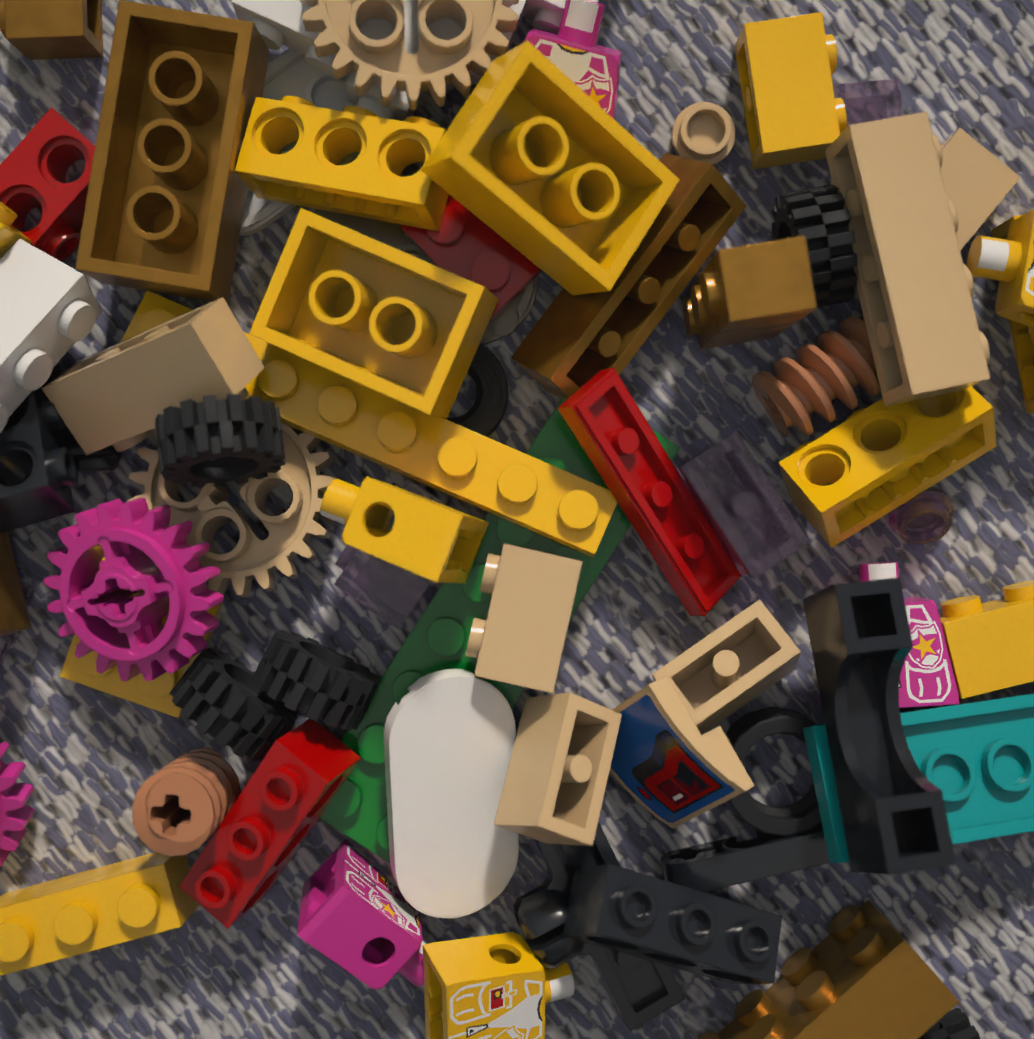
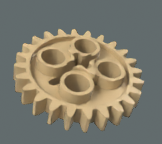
[300,0,519,110]
[127,422,335,597]

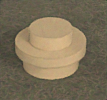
[671,102,736,166]

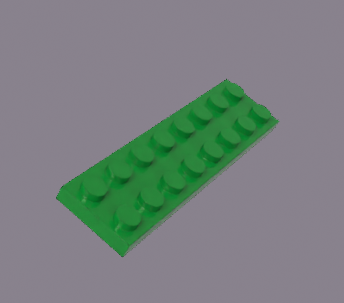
[320,399,680,863]

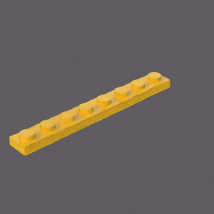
[121,290,617,558]

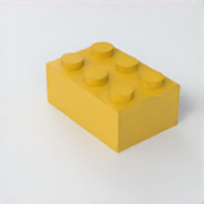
[421,40,680,296]
[249,208,499,419]

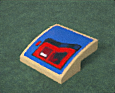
[610,676,755,829]

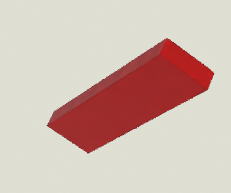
[558,367,742,617]

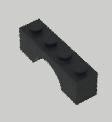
[803,578,957,875]

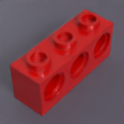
[0,107,95,261]
[179,719,361,929]

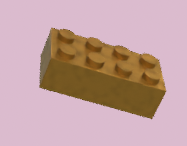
[75,0,270,304]
[698,900,960,1039]

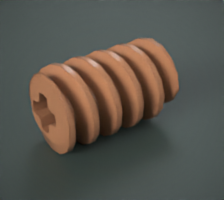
[752,314,880,437]
[132,747,241,856]

